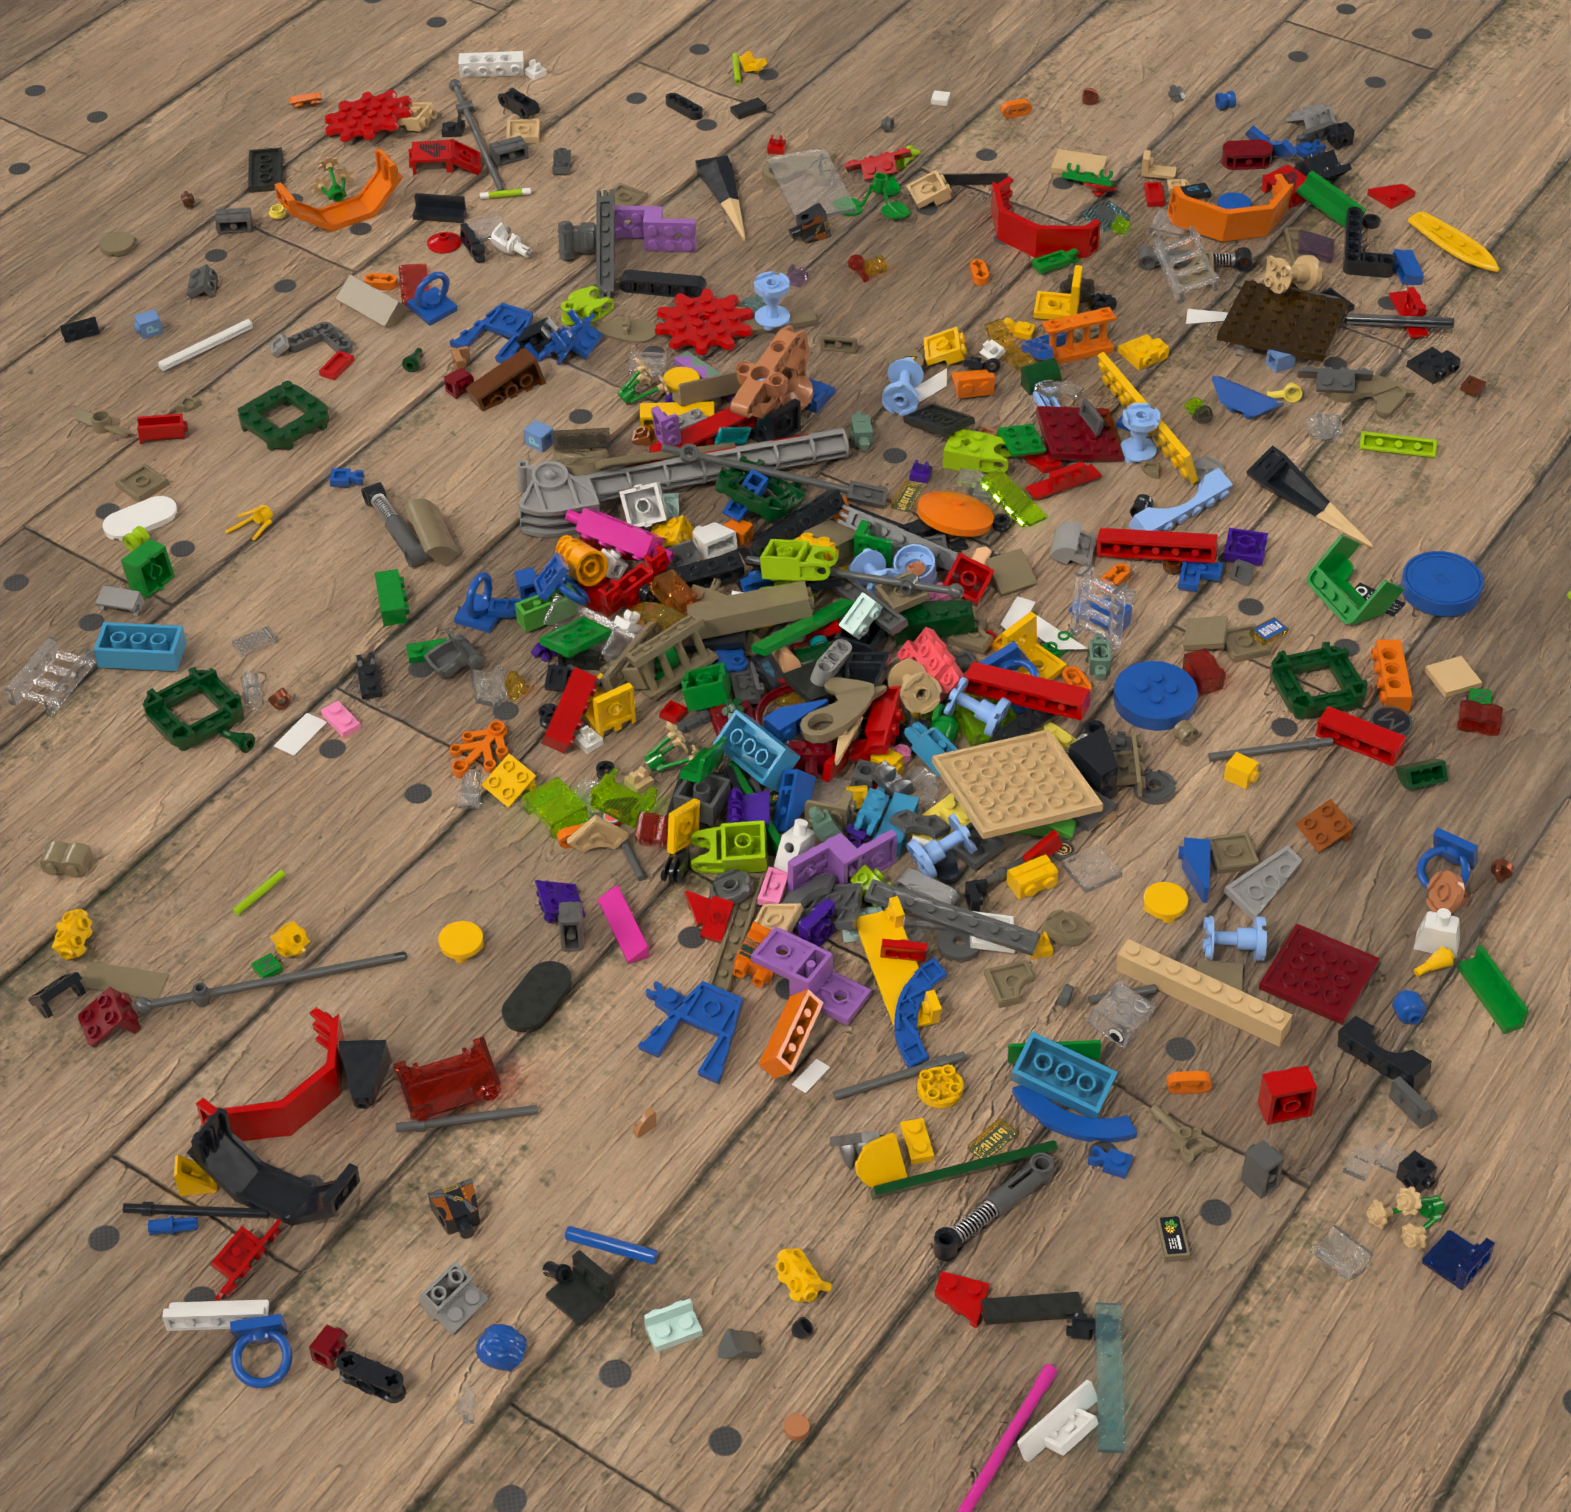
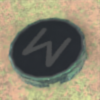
[1370,706,1413,737]

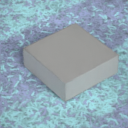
[270,333,289,358]

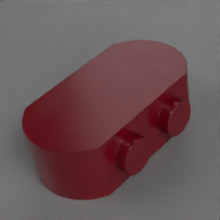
[1221,139,1273,170]

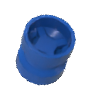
[1215,91,1236,110]

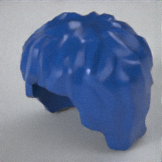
[476,1324,527,1372]

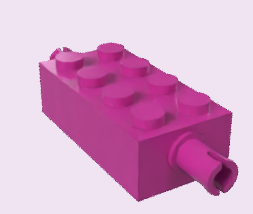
[565,508,675,563]

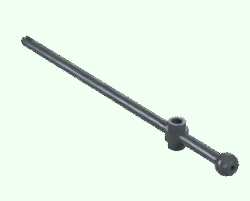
[449,79,504,191]
[746,556,964,599]
[136,951,408,1015]

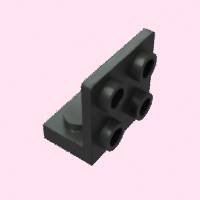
[546,1250,615,1325]

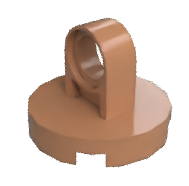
[1426,870,1471,913]

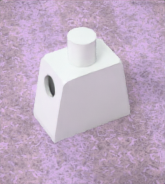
[692,523,737,560]
[774,819,816,873]
[1413,908,1460,958]

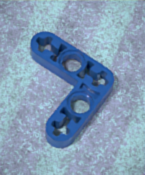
[1021,332,1066,360]

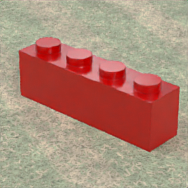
[541,667,598,753]
[1315,706,1406,766]

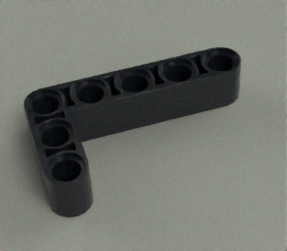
[1343,207,1396,278]

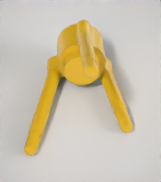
[225,505,273,541]

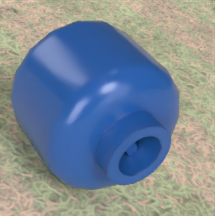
[1392,990,1427,1024]

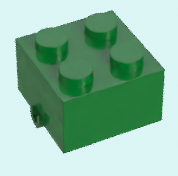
[121,539,175,598]
[681,662,731,712]

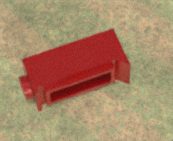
[137,413,188,444]

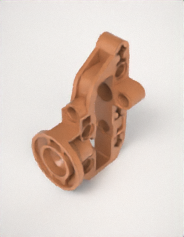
[730,325,813,419]

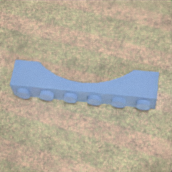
[1128,468,1233,531]

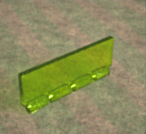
[978,468,1048,528]

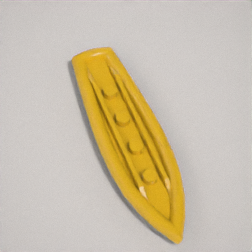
[1408,211,1499,272]

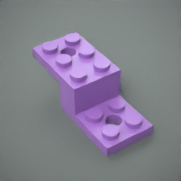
[615,206,697,252]
[788,830,897,891]
[751,926,872,1026]

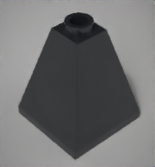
[339,1040,392,1109]

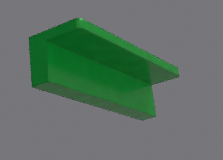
[1296,170,1367,228]
[679,736,727,784]
[1457,945,1529,1034]

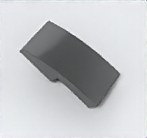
[552,148,571,174]

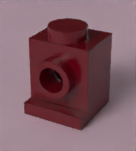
[444,368,474,399]
[309,1324,348,1371]

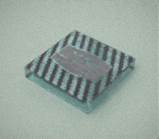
[1082,200,1130,232]

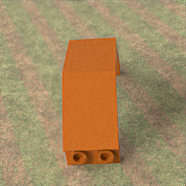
[274,148,403,232]
[1167,174,1294,242]

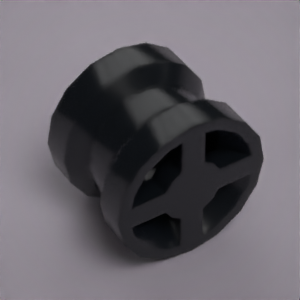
[538,703,557,729]

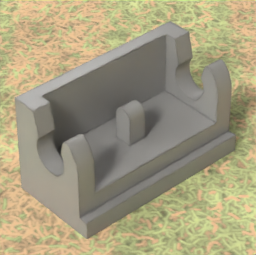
[95,586,145,616]

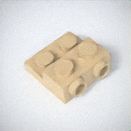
[396,102,437,132]
[906,170,952,209]

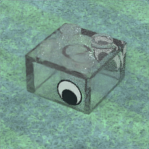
[1088,980,1157,1050]

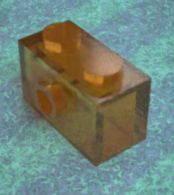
[650,569,697,617]

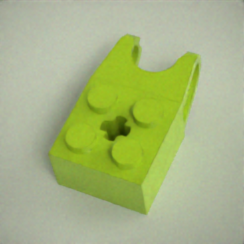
[943,429,1011,475]
[760,539,838,582]
[691,820,768,874]

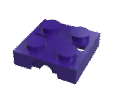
[1223,528,1268,566]
[798,898,835,947]

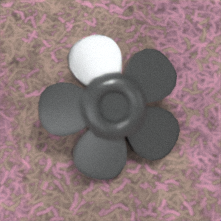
[1168,85,1185,103]

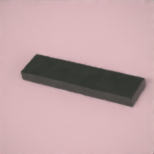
[980,1291,1084,1325]

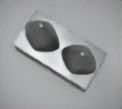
[869,760,914,798]
[830,1131,880,1169]

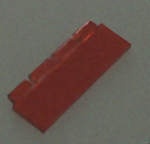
[399,264,429,309]

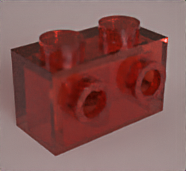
[1182,648,1226,695]

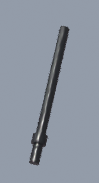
[123,1201,268,1219]

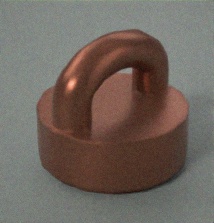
[1082,88,1099,105]
[268,687,291,710]
[1491,859,1514,883]

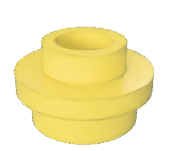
[269,204,286,220]

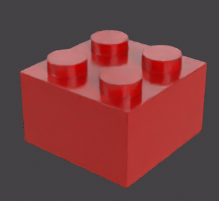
[1257,1065,1317,1125]

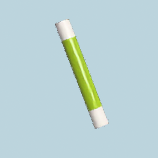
[480,188,531,200]

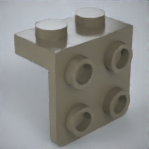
[805,790,857,838]

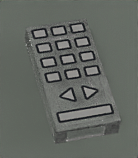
[232,626,278,657]

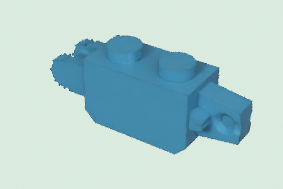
[904,721,958,778]
[854,786,889,836]

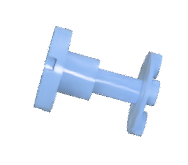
[754,271,790,330]
[882,357,924,416]
[1120,403,1160,463]
[848,548,901,596]
[944,676,1011,737]
[906,814,977,878]
[1203,915,1267,961]

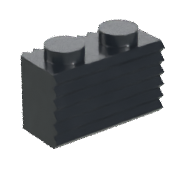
[516,317,559,349]

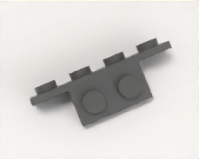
[1297,366,1374,393]

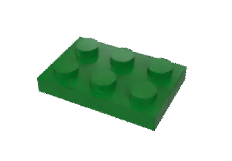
[540,616,612,658]

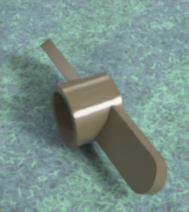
[73,409,131,437]

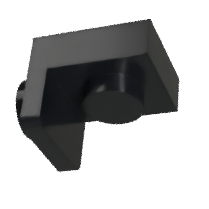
[441,114,465,137]
[544,663,571,692]
[964,879,988,912]

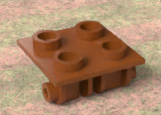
[1295,799,1354,853]

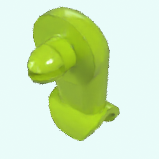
[896,145,921,170]

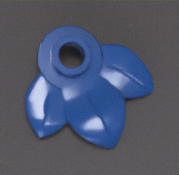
[714,648,749,673]

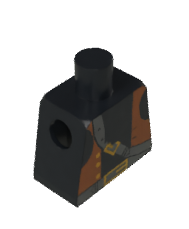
[789,203,831,244]
[428,1179,480,1239]

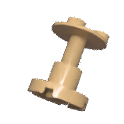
[1264,255,1322,294]
[886,658,942,714]

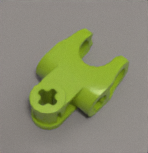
[561,286,614,326]

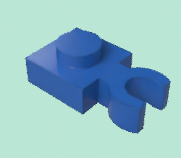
[1295,140,1326,159]
[330,468,364,487]
[646,981,685,1015]
[1088,1146,1133,1179]

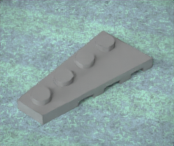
[1223,845,1302,921]

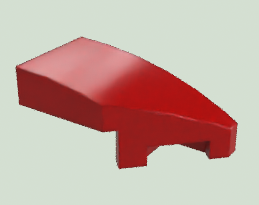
[684,890,711,927]

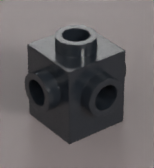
[1326,122,1355,149]
[1396,1150,1438,1193]

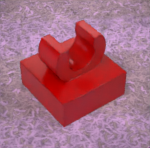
[767,135,786,155]

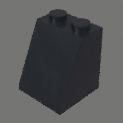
[1068,728,1118,800]

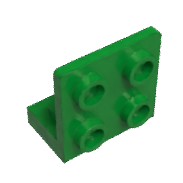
[996,424,1046,457]
[854,520,893,569]

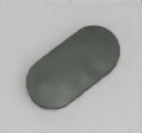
[502,961,572,1032]

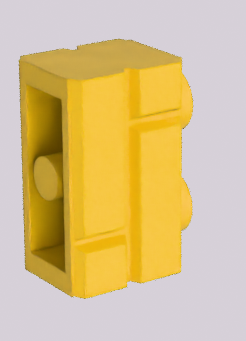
[1006,854,1058,899]

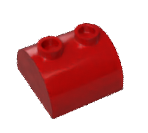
[943,552,995,606]

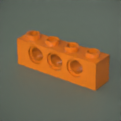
[1371,639,1413,712]

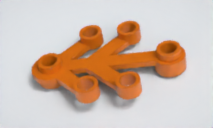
[449,721,509,778]

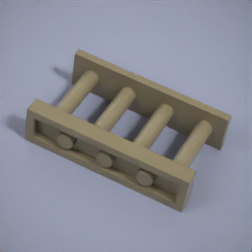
[625,613,719,701]

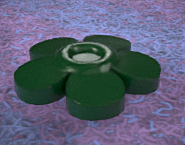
[722,697,744,719]

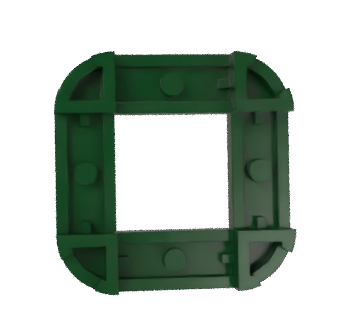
[238,381,329,451]
[715,456,806,522]
[1270,642,1368,720]
[142,667,244,751]

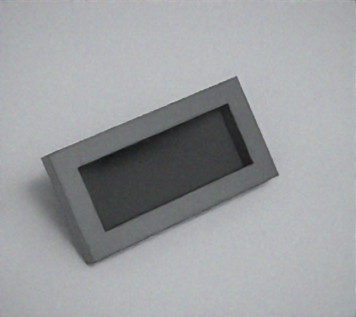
[1079,398,1107,436]

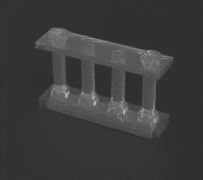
[1153,226,1220,304]
[1070,563,1128,652]
[5,637,95,717]

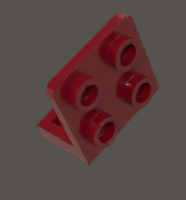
[78,987,141,1047]

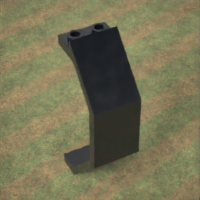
[187,1107,360,1226]

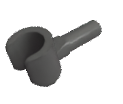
[902,705,918,727]

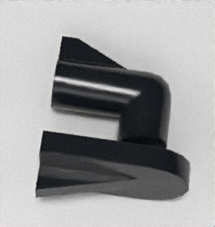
[935,532,968,550]

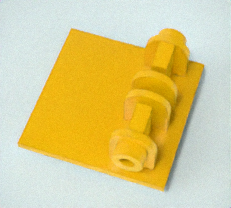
[482,754,537,808]

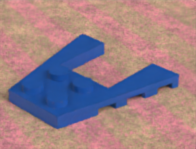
[450,302,534,363]
[638,981,743,1085]

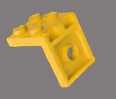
[1033,265,1082,320]
[1002,611,1067,680]
[581,683,636,738]

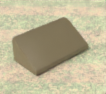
[821,334,858,354]

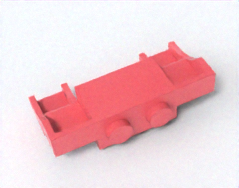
[896,627,964,704]

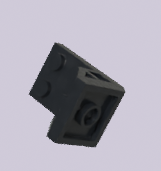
[748,398,801,443]

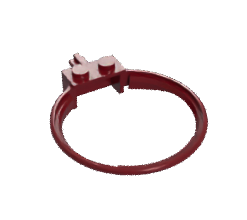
[755,684,851,779]

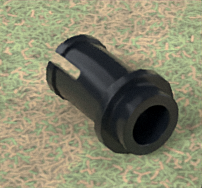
[543,1261,572,1284]

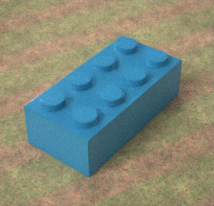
[94,622,187,671]
[713,709,800,792]
[1010,1031,1118,1118]

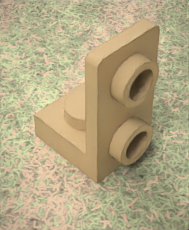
[1141,150,1176,180]

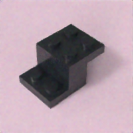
[1294,149,1352,182]

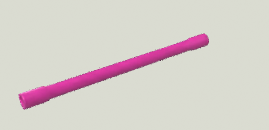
[957,1364,1058,1512]

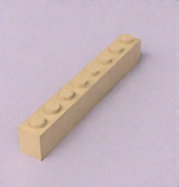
[1116,939,1292,1047]

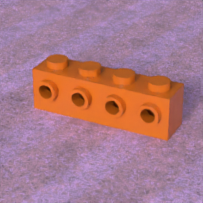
[758,989,823,1079]

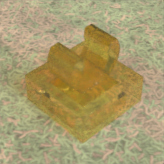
[502,671,529,700]

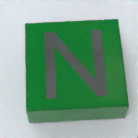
[1469,688,1491,710]
[251,953,283,979]

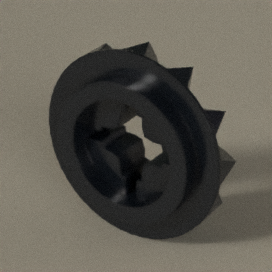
[1088,293,1117,311]

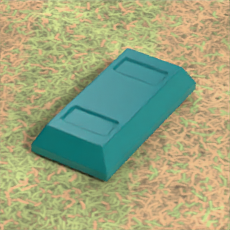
[715,427,752,444]

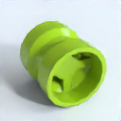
[122,526,150,552]

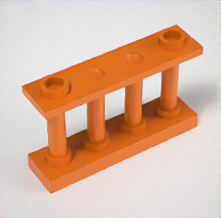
[1042,307,1117,365]

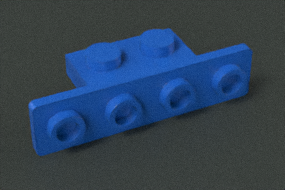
[557,313,603,365]

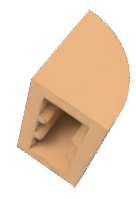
[767,636,801,673]

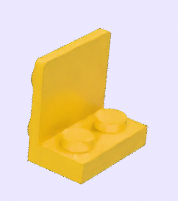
[651,515,694,548]

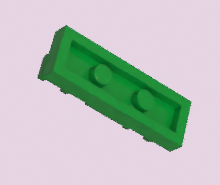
[1061,163,1115,187]

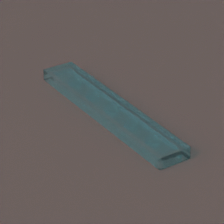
[1095,1302,1125,1453]

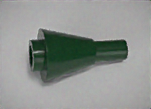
[402,348,423,372]
[221,729,255,753]

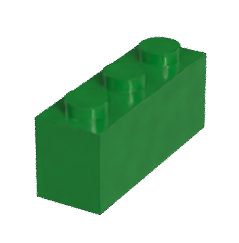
[375,569,410,626]

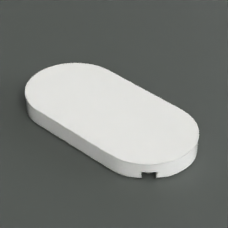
[103,496,177,541]

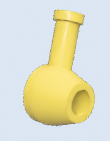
[1266,382,1302,402]

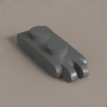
[1296,120,1336,146]

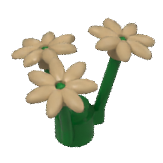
[310,157,354,202]
[618,358,670,404]
[644,721,699,772]

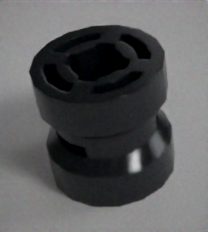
[1130,494,1154,517]

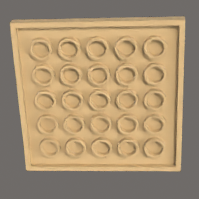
[932,729,1103,839]

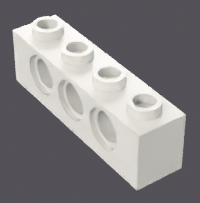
[458,51,524,78]

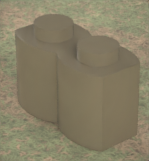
[40,841,93,877]

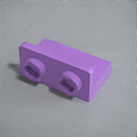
[651,406,682,446]

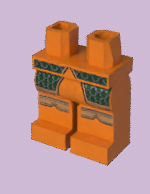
[732,922,788,988]

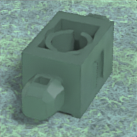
[849,412,873,451]
[1088,634,1111,680]
[808,806,845,843]

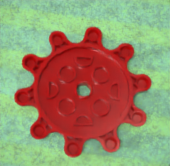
[325,90,413,142]
[654,289,754,355]

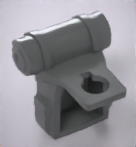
[557,221,596,261]
[424,627,484,679]

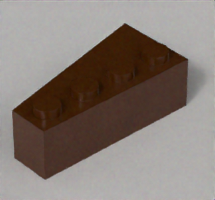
[466,347,546,412]

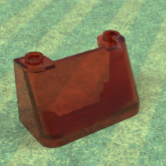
[393,1036,501,1122]

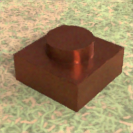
[1460,375,1486,397]

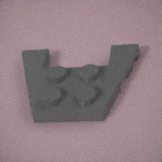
[792,883,864,932]

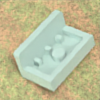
[839,592,883,640]

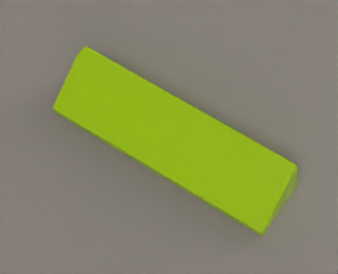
[1359,431,1438,458]

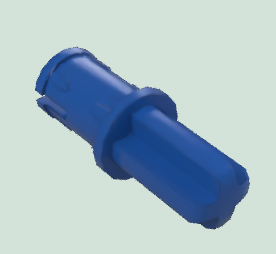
[148,1216,198,1236]

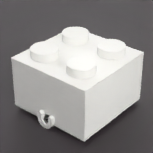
[619,482,669,527]

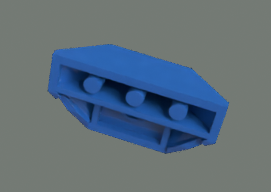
[1212,376,1284,419]

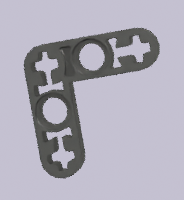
[287,322,353,354]

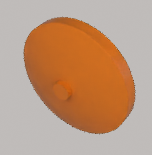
[917,491,994,537]

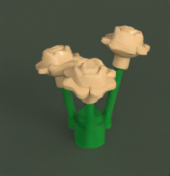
[1366,1187,1445,1251]

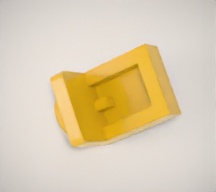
[739,51,768,73]

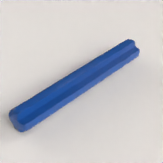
[565,1226,658,1264]

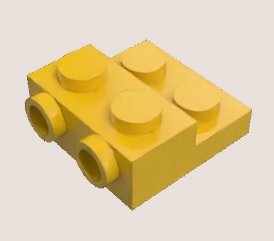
[923,327,968,366]
[1117,334,1169,370]

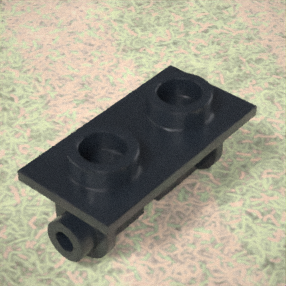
[60,316,100,343]
[1066,1313,1118,1342]

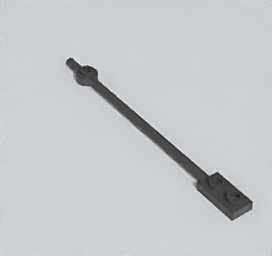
[661,443,888,509]

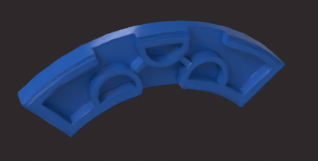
[1245,125,1297,158]

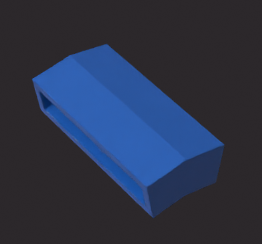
[1392,249,1424,285]

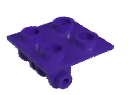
[727,788,770,825]
[535,880,585,923]

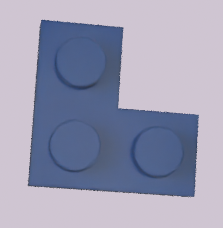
[1178,561,1223,592]

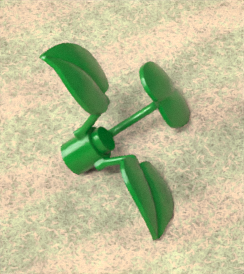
[832,172,910,219]

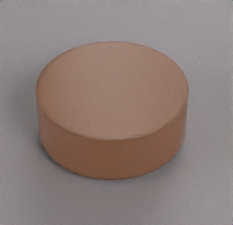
[905,561,926,576]
[784,1414,810,1441]

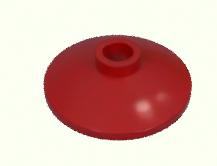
[1083,182,1117,196]
[427,232,462,254]

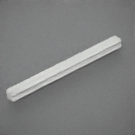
[158,319,253,371]

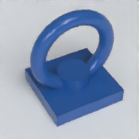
[407,272,457,326]
[533,552,590,606]
[454,572,502,633]
[979,641,1039,705]
[1416,827,1478,891]
[230,1314,293,1388]

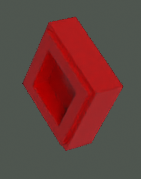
[659,700,688,724]

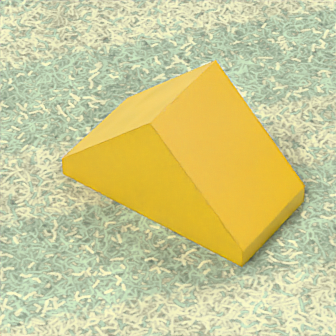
[174,1155,217,1196]

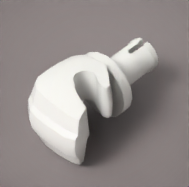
[491,222,532,258]

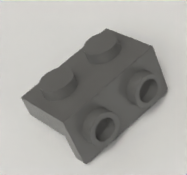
[186,264,218,299]
[666,539,701,570]
[730,662,764,705]
[1389,1076,1438,1129]

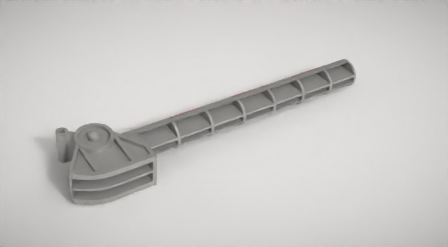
[517,428,849,538]

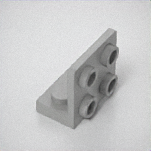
[1286,103,1336,129]

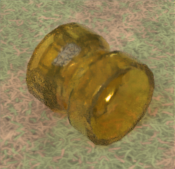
[863,255,887,277]

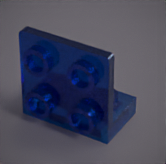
[1422,1230,1495,1291]

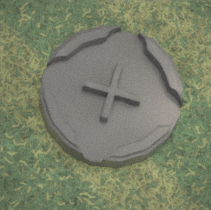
[1192,457,1225,484]

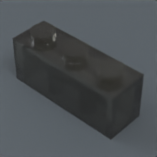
[553,428,611,450]

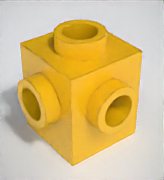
[269,921,310,958]

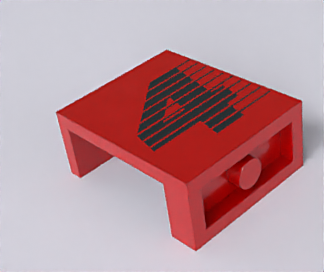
[409,139,454,175]
[1261,164,1307,209]

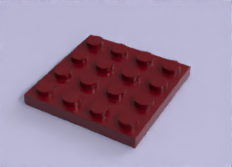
[1036,406,1124,462]
[1259,924,1380,1025]

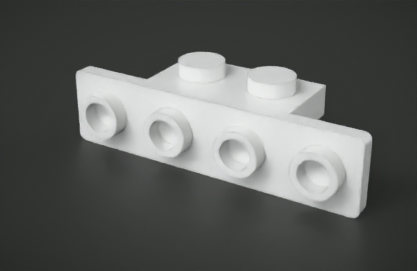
[1017,1380,1099,1462]

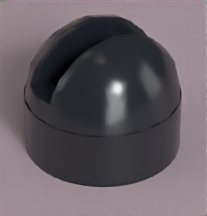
[791,1317,813,1339]

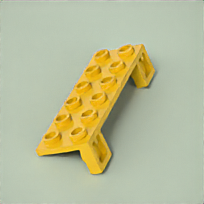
[856,896,942,1028]

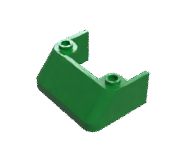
[1307,534,1405,626]

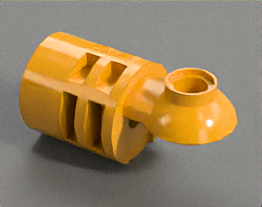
[555,535,608,586]

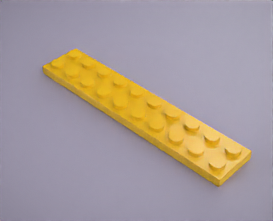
[1097,352,1198,484]

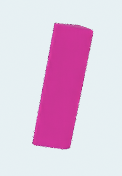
[598,885,649,964]

